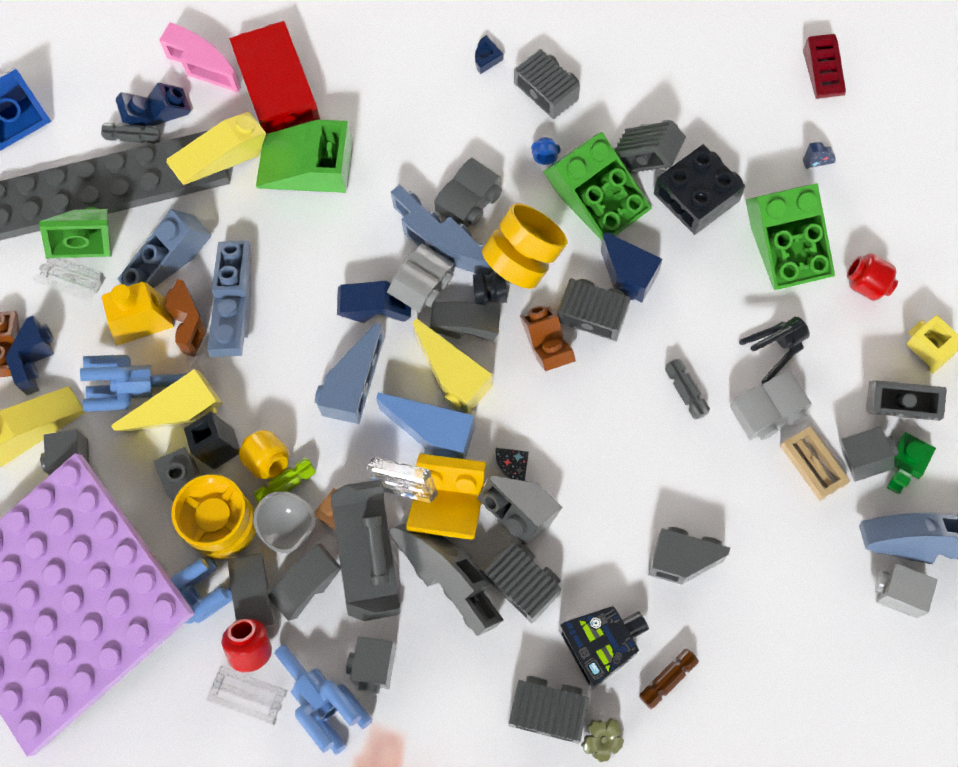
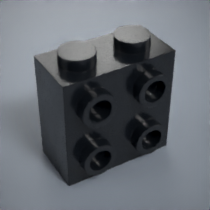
[653,144,746,235]

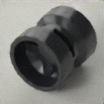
[473,273,507,305]

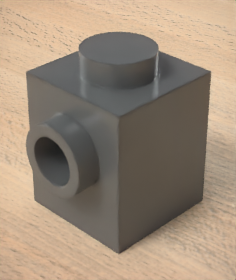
[841,426,898,482]
[40,429,89,476]
[153,447,201,502]
[346,636,396,694]

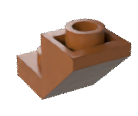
[165,279,207,357]
[520,306,576,371]

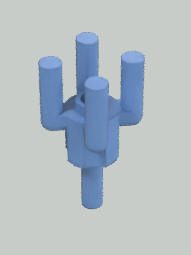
[80,355,188,412]
[170,557,233,624]
[274,644,373,755]

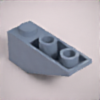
[117,209,212,288]

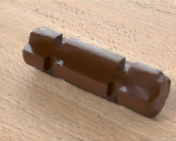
[639,649,699,709]

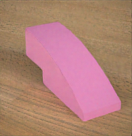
[159,22,241,92]

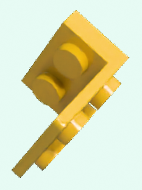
[406,453,486,540]

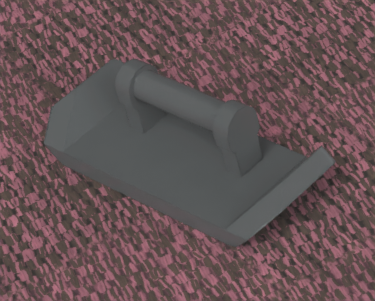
[331,480,401,621]

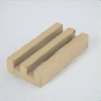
[780,426,850,501]

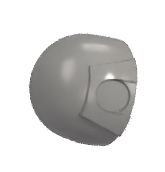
[254,491,316,553]

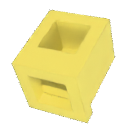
[906,315,958,374]

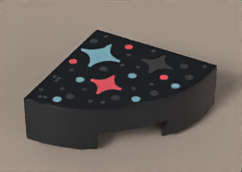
[495,448,529,481]

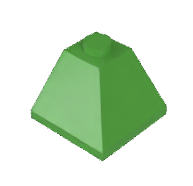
[39,207,111,259]

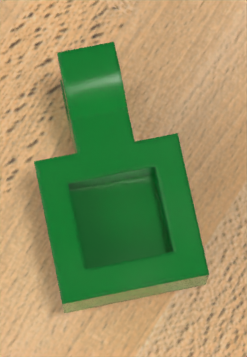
[886,432,936,494]

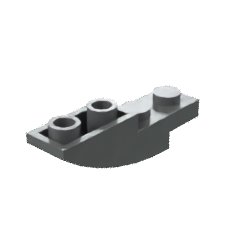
[389,523,504,636]

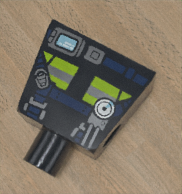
[558,606,649,691]

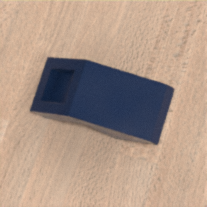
[115,83,191,127]
[337,281,411,323]
[5,315,54,396]

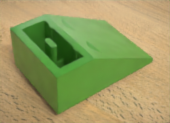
[256,120,353,193]
[543,132,652,241]
[745,183,835,290]

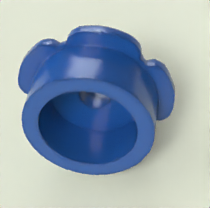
[531,137,561,165]

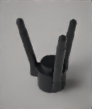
[739,316,810,384]

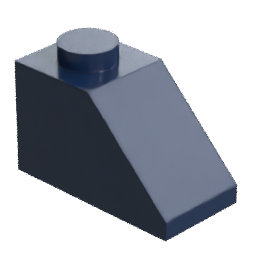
[601,232,663,303]

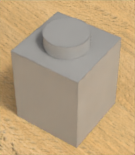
[875,563,938,618]

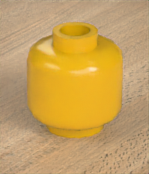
[239,430,289,479]

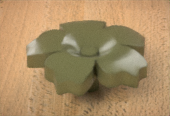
[581,717,624,762]

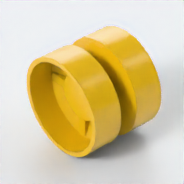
[482,203,568,289]
[171,475,256,560]

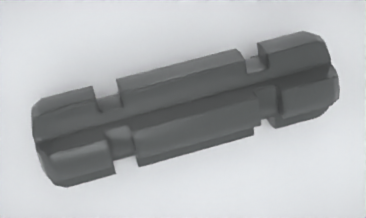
[101,123,161,143]
[665,359,710,420]

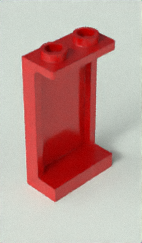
[229,21,320,134]

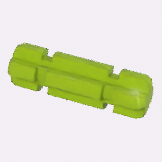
[254,458,316,503]

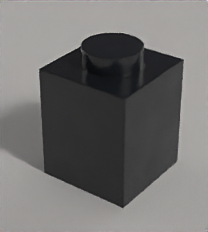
[184,411,240,470]

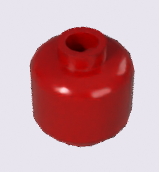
[847,253,898,301]
[221,619,272,673]

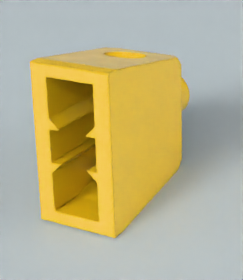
[101,282,174,346]

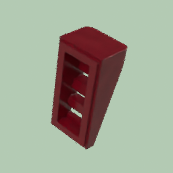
[803,34,846,99]

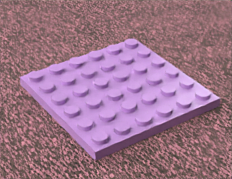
[0,453,195,756]

